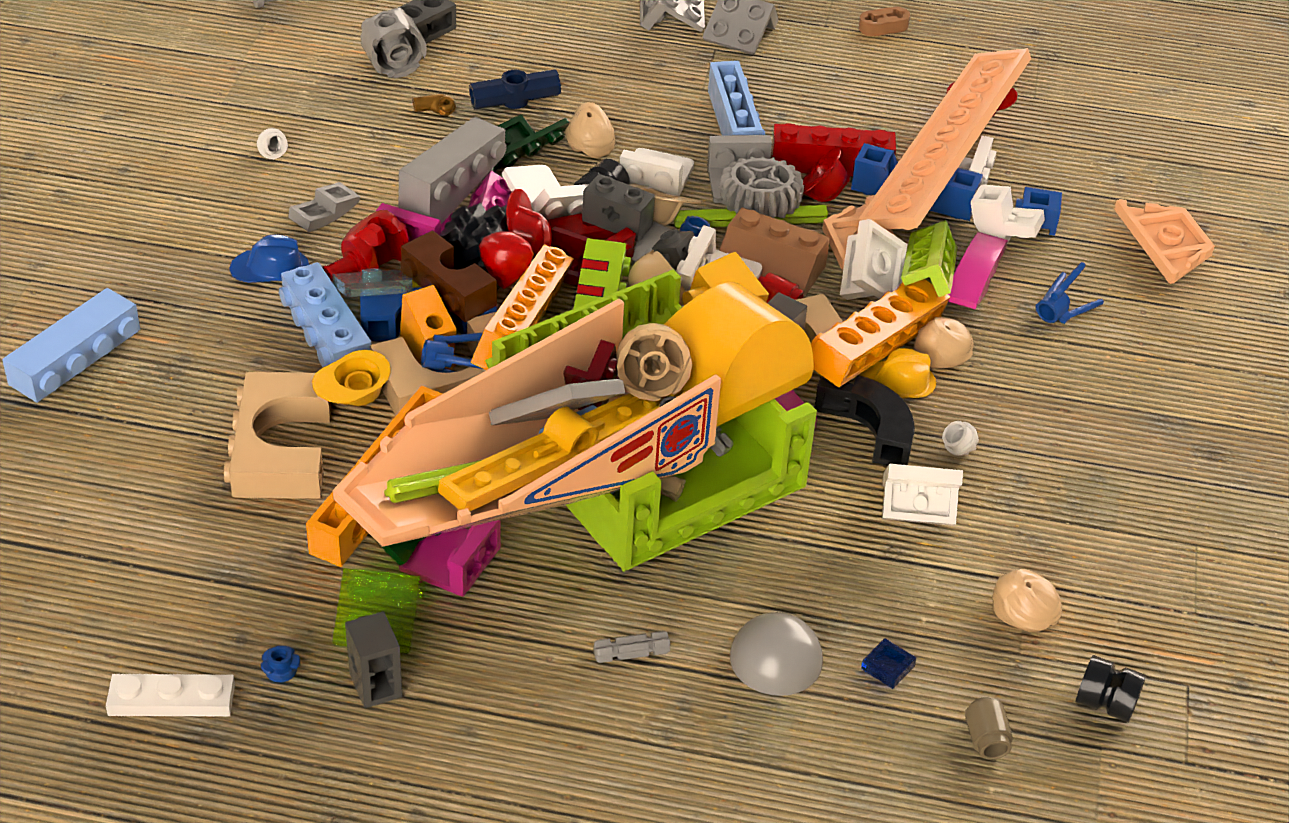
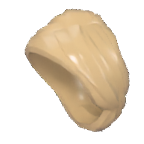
[565,102,616,159]
[914,317,974,368]
[992,569,1062,632]

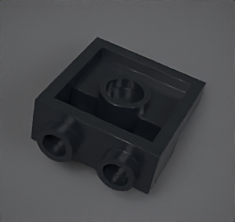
[440,203,508,267]

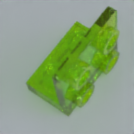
[332,568,425,654]

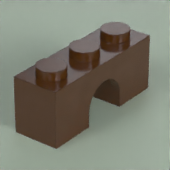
[400,230,497,323]

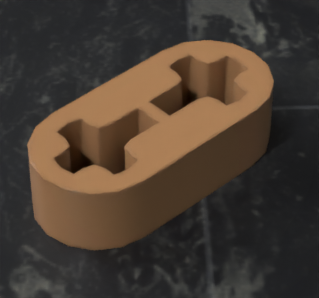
[858,7,910,36]

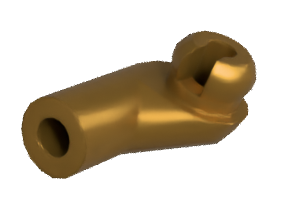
[412,94,456,116]

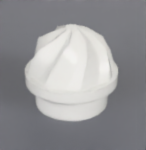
[257,128,288,159]
[942,421,979,456]

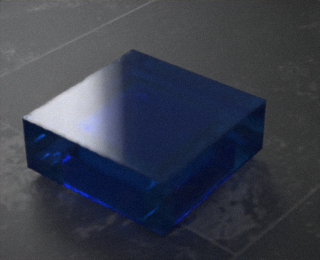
[861,638,917,689]

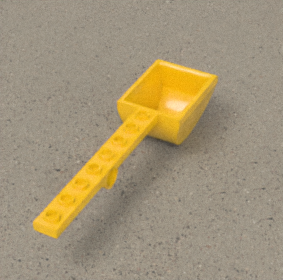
[438,282,814,511]

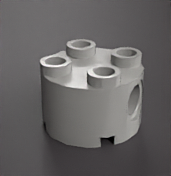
[361,8,427,79]

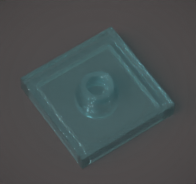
[332,268,413,297]

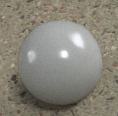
[730,612,823,696]

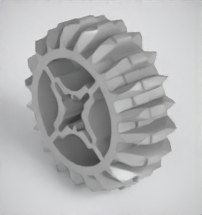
[719,156,804,218]

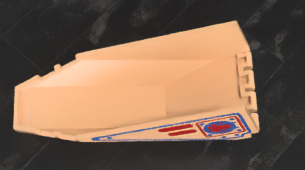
[333,299,721,547]

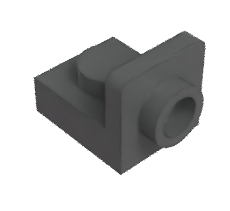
[652,229,695,271]

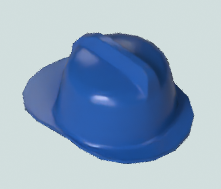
[229,234,309,283]

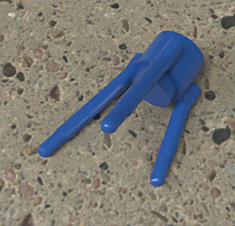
[1035,262,1104,324]
[421,333,483,373]

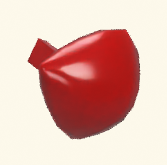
[479,231,534,289]

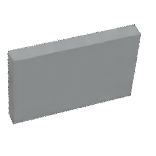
[489,379,625,425]

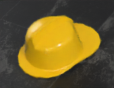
[859,348,936,399]
[312,350,391,406]

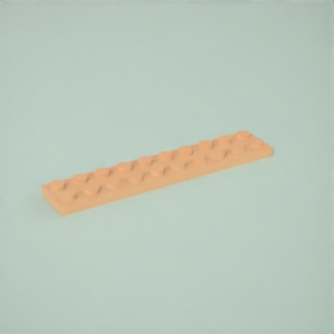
[857,48,1031,230]

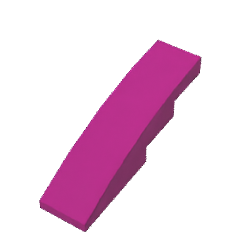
[947,232,1008,309]

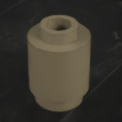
[965,697,1013,760]

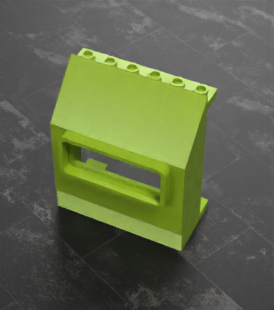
[485,269,817,572]

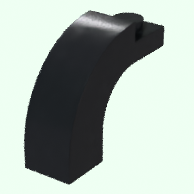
[814,375,915,466]

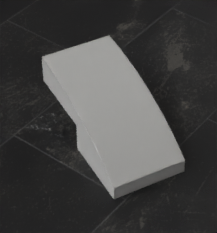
[288,182,360,232]

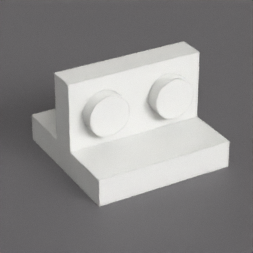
[840,219,907,300]
[882,464,963,526]

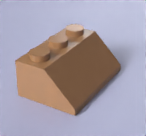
[719,207,830,298]

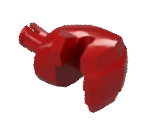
[322,210,409,285]

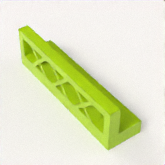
[901,220,958,297]

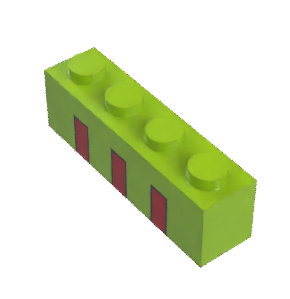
[573,238,631,309]

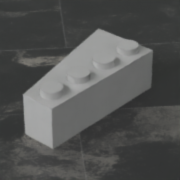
[398,117,506,224]

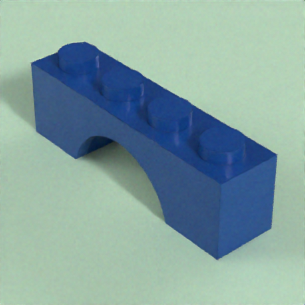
[851,143,983,221]
[360,287,497,341]

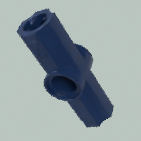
[469,69,561,110]

